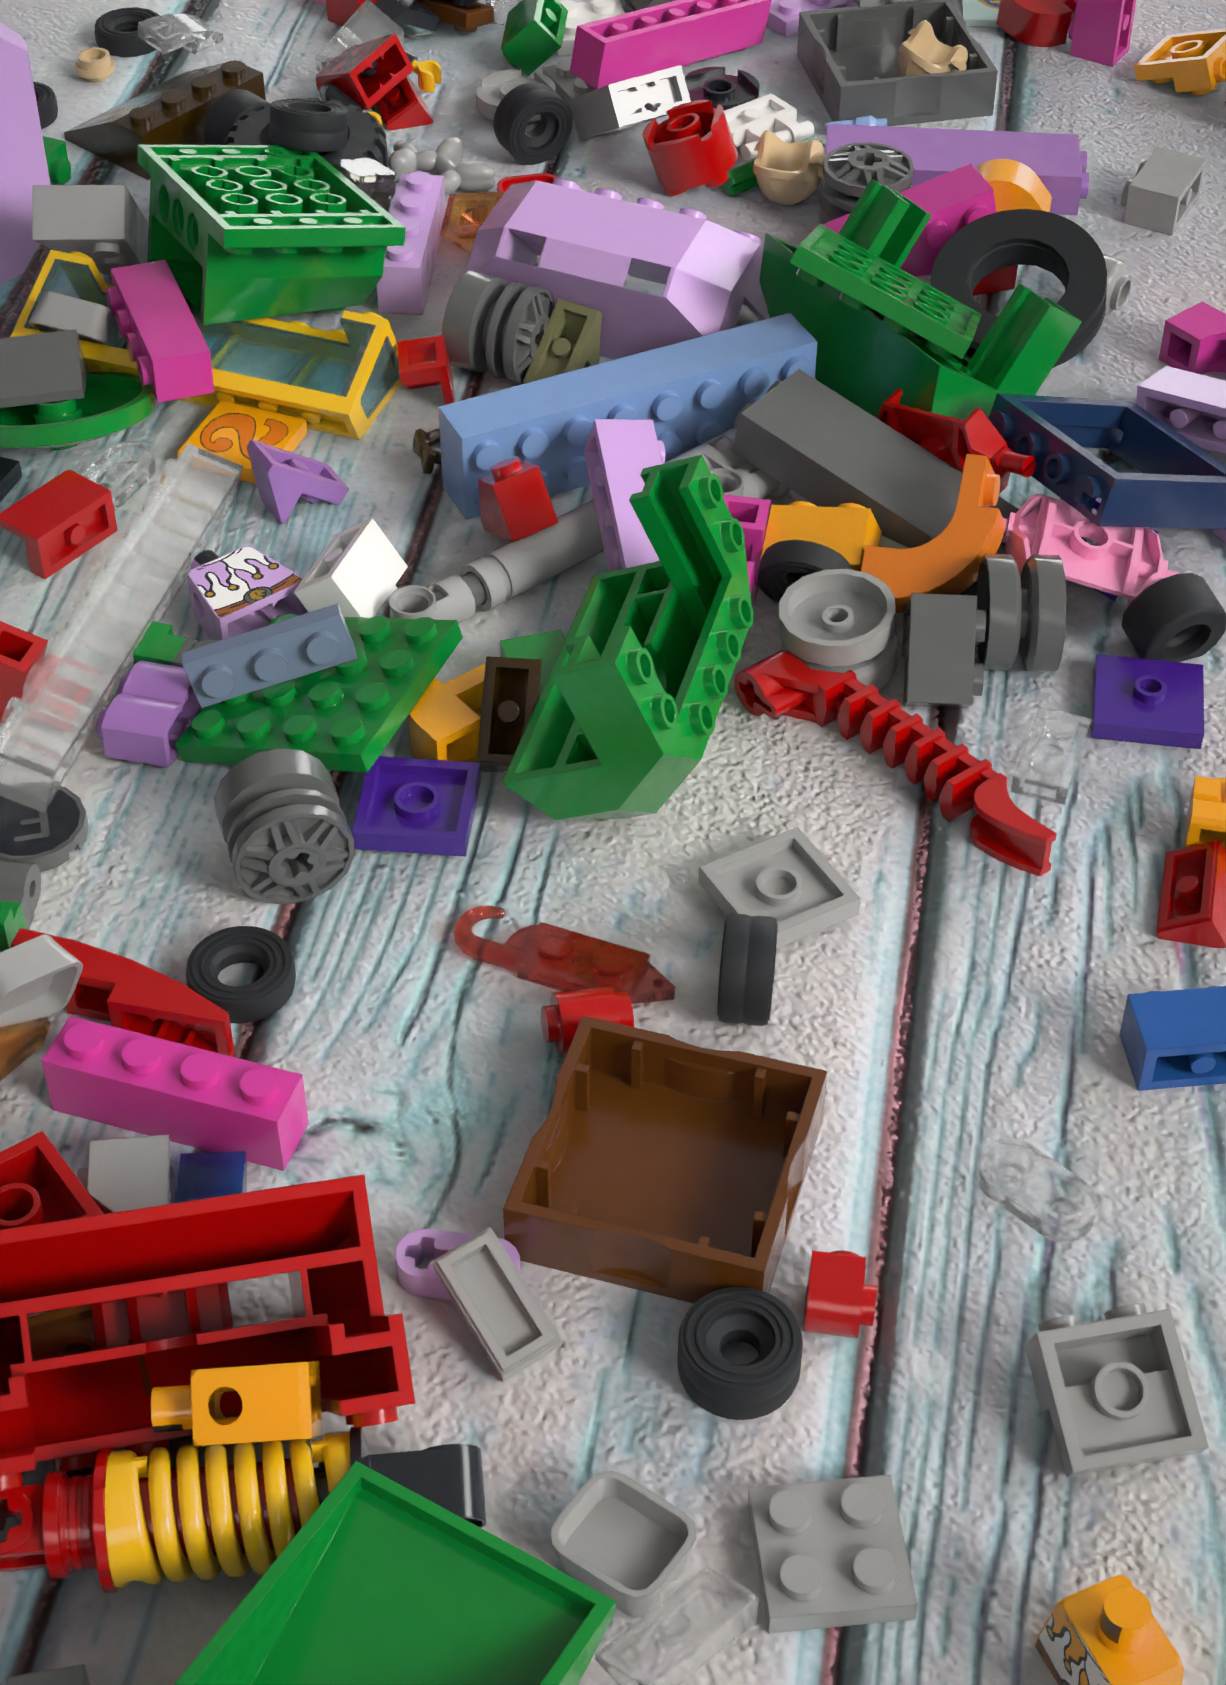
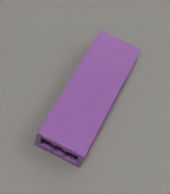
[823,124,1089,215]

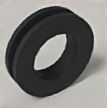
[930,209,1107,368]

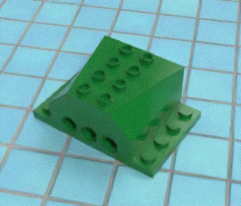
[137,145,406,325]

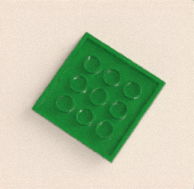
[789,224,982,360]
[175,613,463,773]

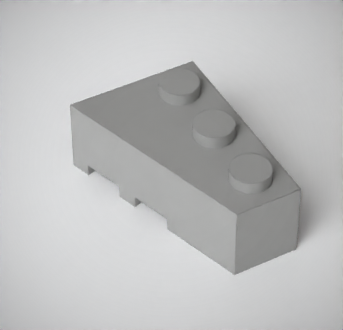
[32,185,148,280]

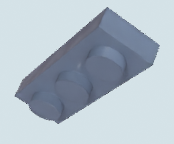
[181,603,357,708]

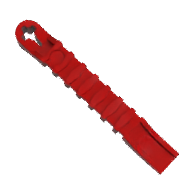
[734,650,1057,876]

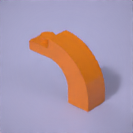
[861,454,1006,613]

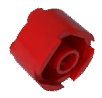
[643,100,738,196]

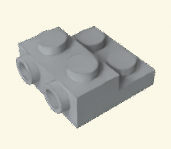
[1025,1303,1209,1478]

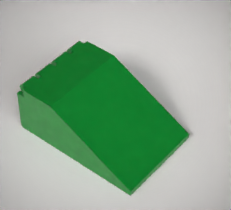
[174,1461,616,1685]

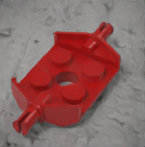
[875,389,1037,494]

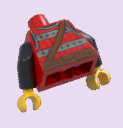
[315,33,442,128]

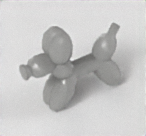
[388,137,495,194]

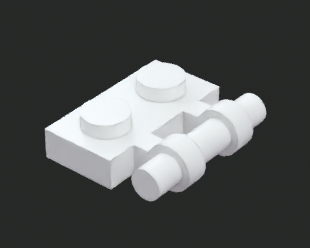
[724,93,815,161]

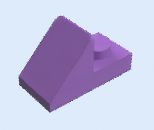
[246,439,349,524]

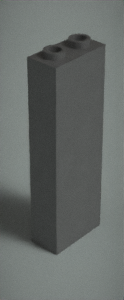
[732,369,1019,596]

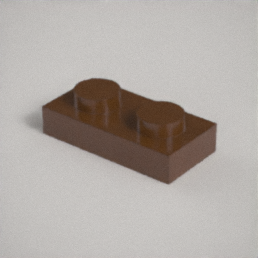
[416,0,494,33]

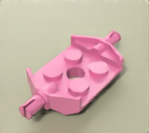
[1001,494,1180,613]

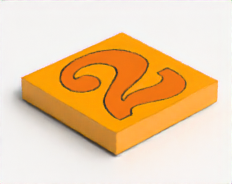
[177,400,308,484]

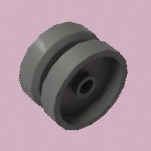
[975,554,1066,672]

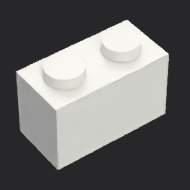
[293,518,408,618]

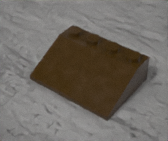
[64,60,266,180]

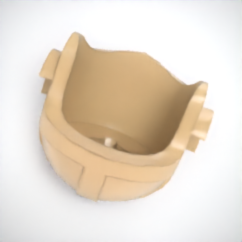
[897,20,968,77]
[753,130,826,205]

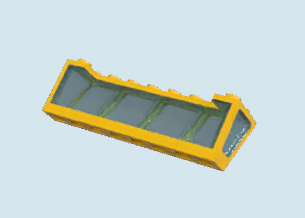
[10,250,402,440]

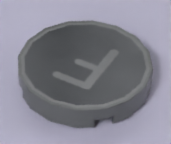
[0,782,89,872]

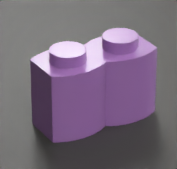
[97,660,204,767]

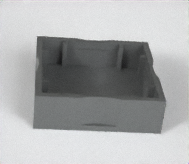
[797,0,998,126]

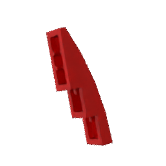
[10,928,235,1057]

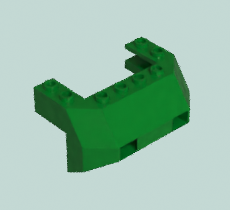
[759,179,1082,420]
[502,455,754,820]

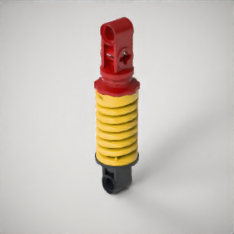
[0,1426,486,1593]

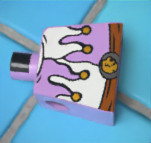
[187,546,308,640]

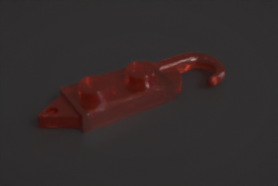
[453,905,675,1004]

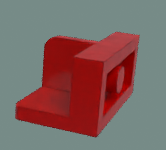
[0,470,118,579]

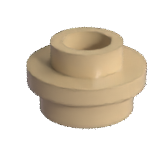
[75,47,116,83]

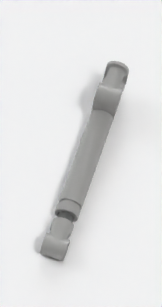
[389,428,790,624]

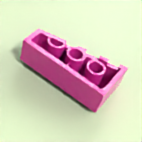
[811,163,997,277]

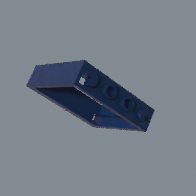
[988,393,1226,529]

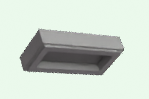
[432,1227,561,1382]

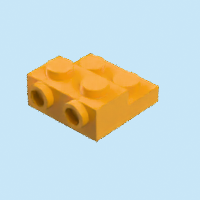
[1134,28,1226,96]

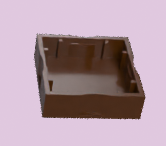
[503,1016,827,1304]

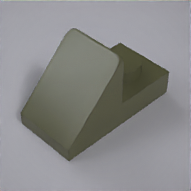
[523,298,602,384]

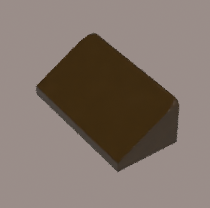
[477,656,542,772]

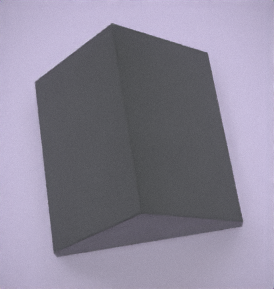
[0,329,88,408]

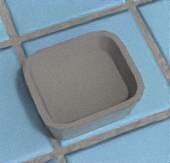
[29,291,118,347]
[0,934,83,1041]
[550,1471,696,1618]

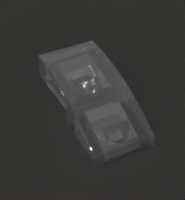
[138,13,223,54]

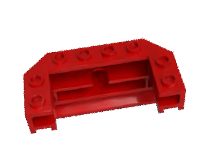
[0,1174,415,1491]

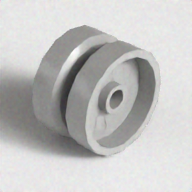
[779,569,897,690]

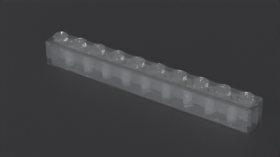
[0,443,243,813]

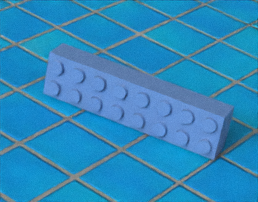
[438,313,817,520]

